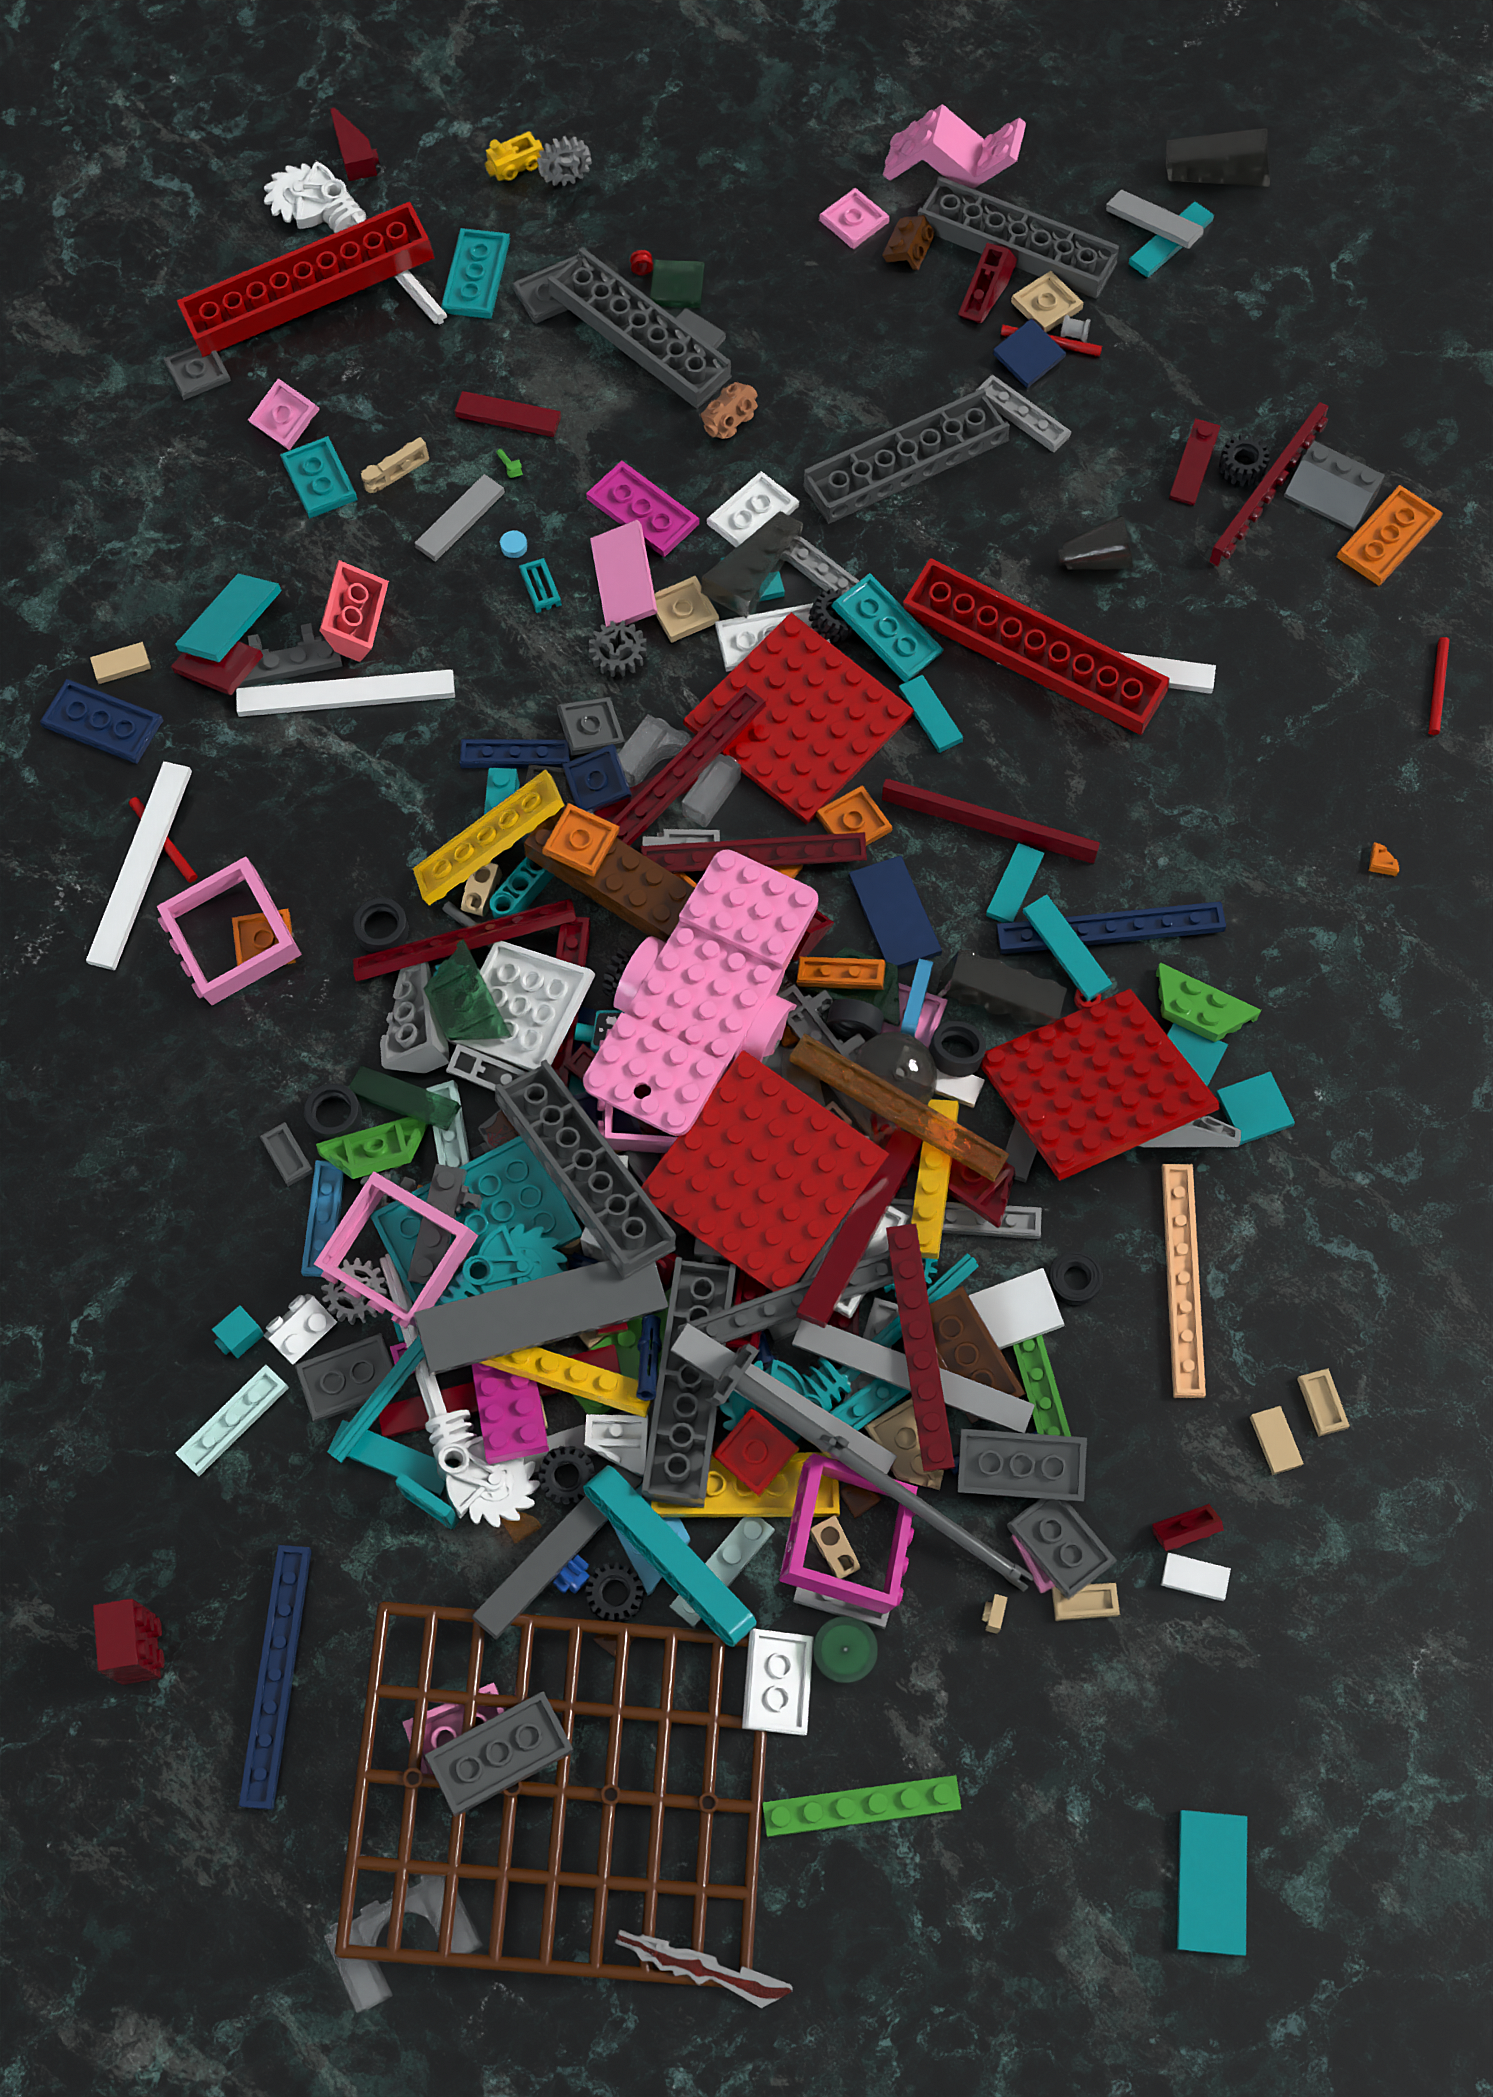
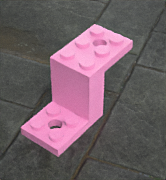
[883,104,1026,189]

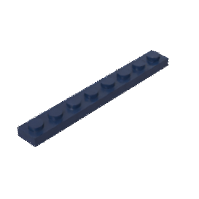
[996,901,1226,954]
[239,1545,311,1810]

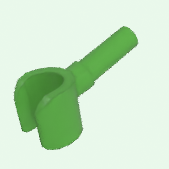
[497,449,523,478]

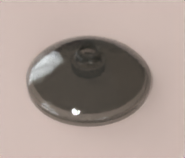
[851,1032,937,1120]

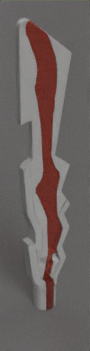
[615,1930,793,2008]

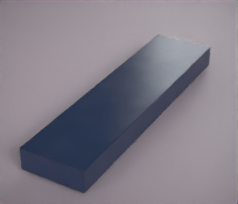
[460,739,571,768]

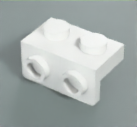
[263,1294,337,1364]

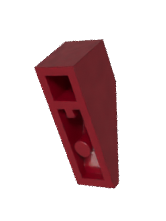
[330,108,379,181]
[958,243,1017,323]
[1169,419,1221,506]

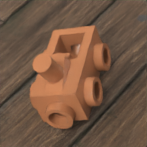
[700,382,758,439]

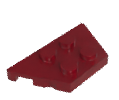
[911,1137,1016,1228]

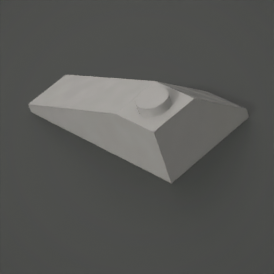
[380,962,450,1073]
[1138,1116,1241,1147]

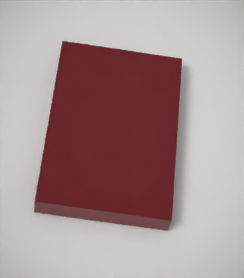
[171,641,263,695]

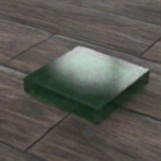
[650,260,704,308]

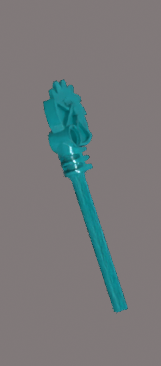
[327,1223,567,1463]
[718,1253,979,1443]

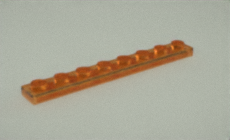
[789,1033,1009,1181]

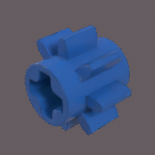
[553,1555,590,1594]

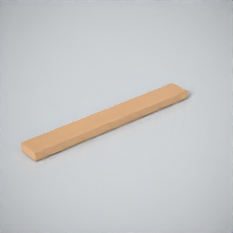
[1162,1164,1206,1398]

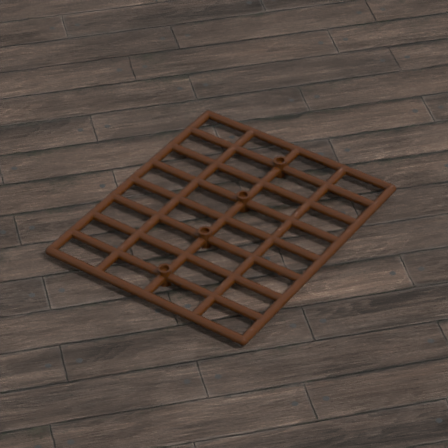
[334,1601,767,1989]

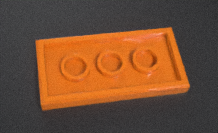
[1336,485,1443,586]

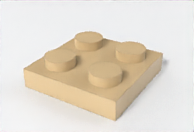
[1011,271,1083,333]
[654,576,719,643]

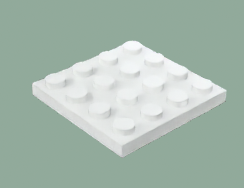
[446,941,595,1071]

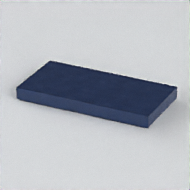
[40,679,163,764]
[848,855,942,972]

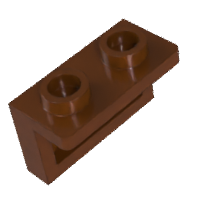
[882,215,935,270]

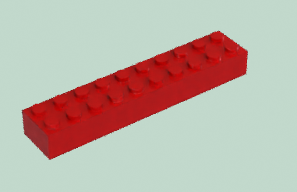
[177,201,435,357]
[903,558,1170,735]

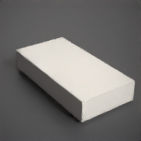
[1161,1553,1230,1601]

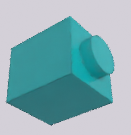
[212,1306,264,1359]

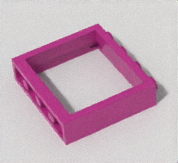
[779,1453,918,1614]

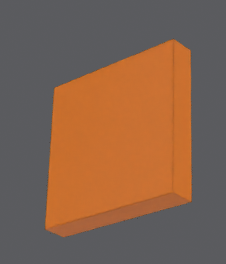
[816,785,892,846]
[542,803,620,877]
[232,909,296,966]

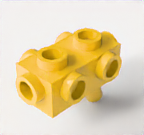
[485,131,544,181]

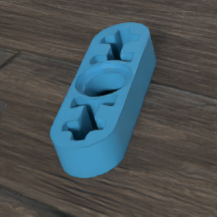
[900,959,934,1038]

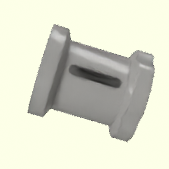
[1061,315,1091,343]

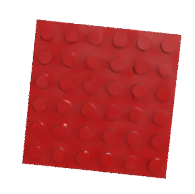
[683,613,914,825]
[980,989,1219,1181]
[641,1050,889,1292]

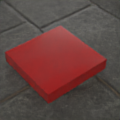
[712,1407,800,1497]

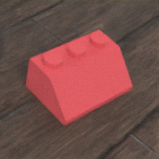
[319,560,389,662]

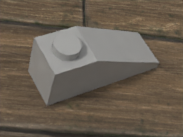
[446,1044,528,1092]

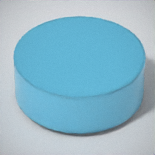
[500,531,527,558]

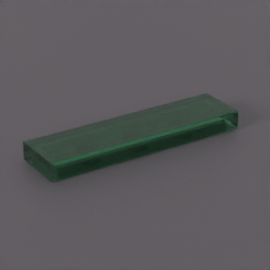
[349,1065,461,1131]

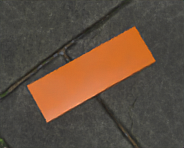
[796,956,886,990]

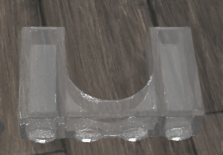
[618,714,741,828]
[324,1875,483,2013]

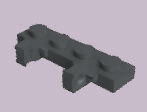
[237,623,343,688]
[777,984,866,1091]
[407,1164,483,1285]

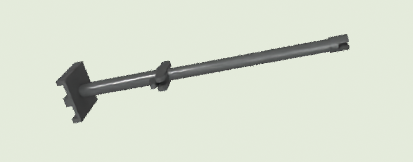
[705,1344,1033,1591]

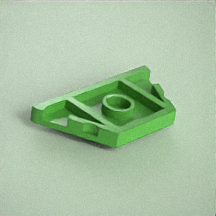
[1156,963,1261,1042]
[316,1112,429,1179]

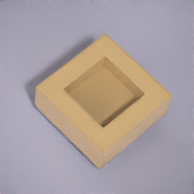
[982,1594,1007,1634]

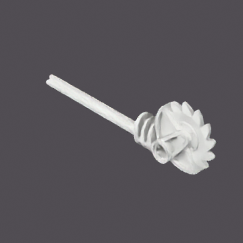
[264,162,447,325]
[380,1254,540,1528]

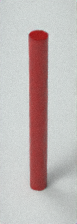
[1001,325,1102,356]
[1429,637,1449,735]
[129,797,198,883]

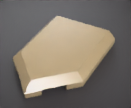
[864,1398,944,1490]

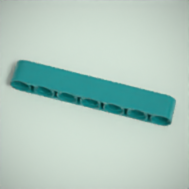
[583,1465,757,1647]

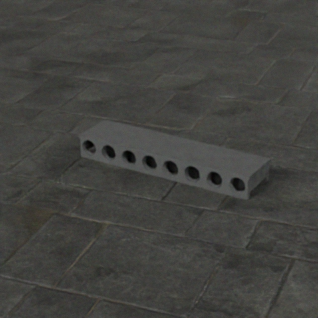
[918,176,1119,299]
[548,247,732,409]
[803,388,1010,524]
[495,1059,676,1279]
[642,1257,736,1508]
[413,1260,668,1376]

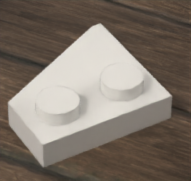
[585,1415,649,1477]

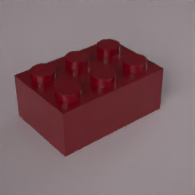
[93,1598,164,1685]

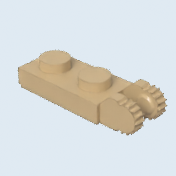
[361,437,429,493]

